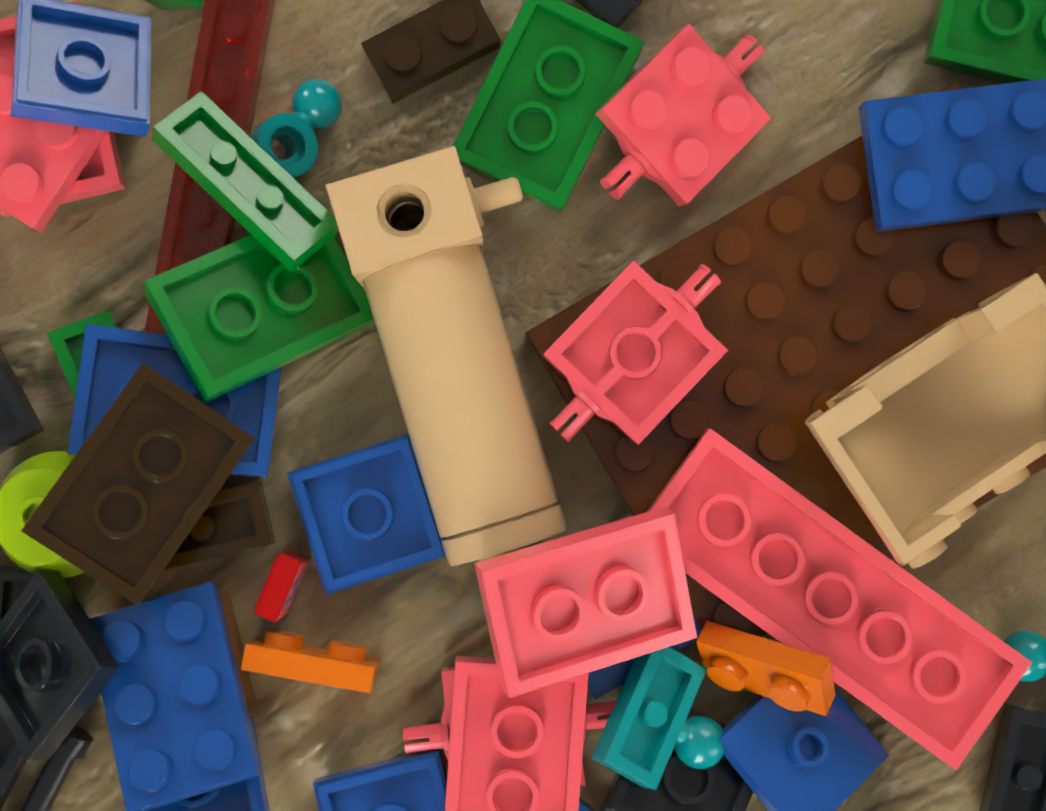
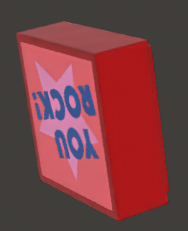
[254,550,311,623]

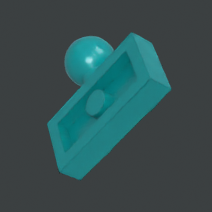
[591,647,724,790]

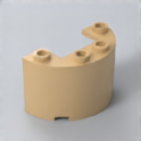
[805,273,1046,569]

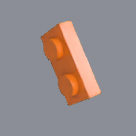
[696,621,835,716]
[241,629,381,693]

